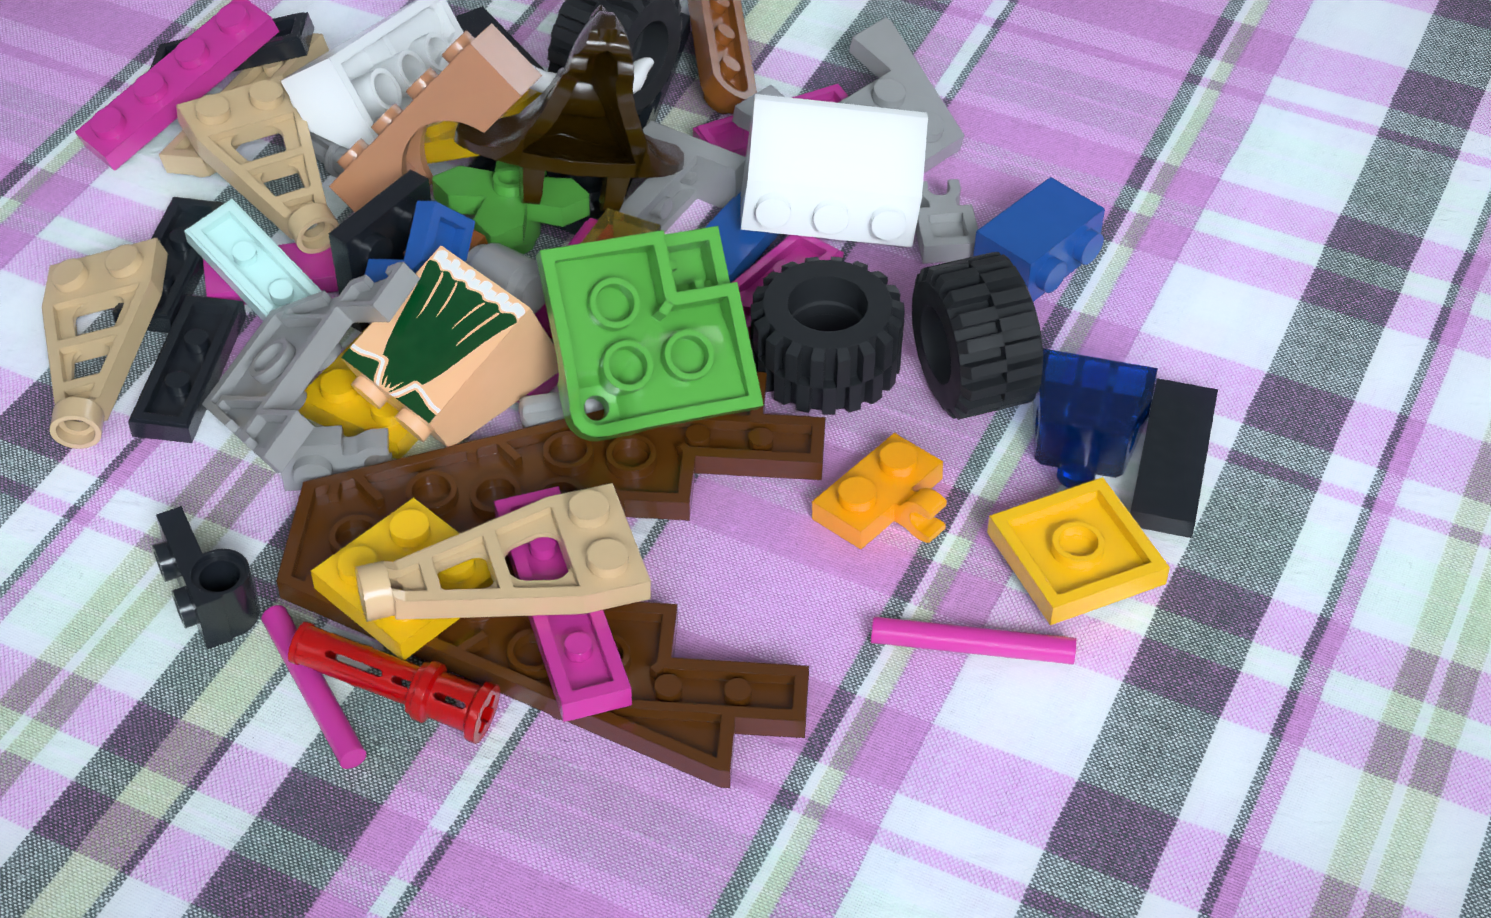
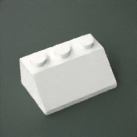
[741,94,928,247]

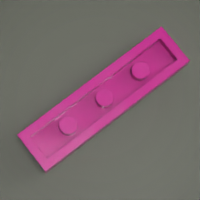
[75,0,280,171]
[494,486,632,722]

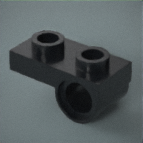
[152,506,260,650]

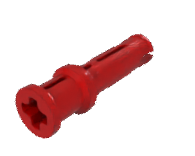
[288,621,500,744]

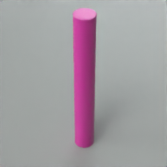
[261,605,366,769]
[871,616,1077,665]

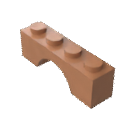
[329,23,542,212]

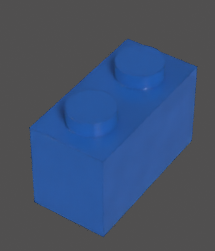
[974,177,1105,302]

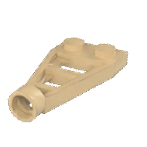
[176,75,340,254]
[42,238,168,449]
[355,483,651,622]

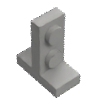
[613,120,746,238]

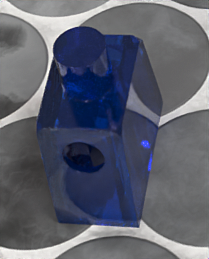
[1033,348,1158,488]

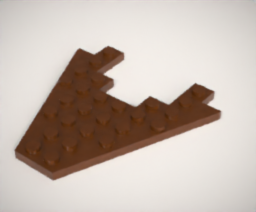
[276,372,826,788]

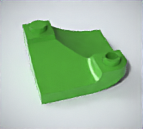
[536,226,764,441]

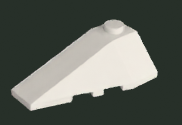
[281,0,464,149]

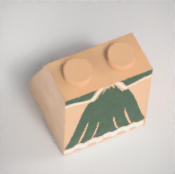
[341,246,558,447]

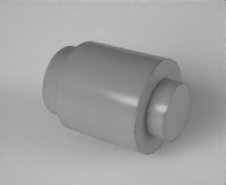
[466,243,545,314]

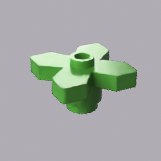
[432,161,590,254]

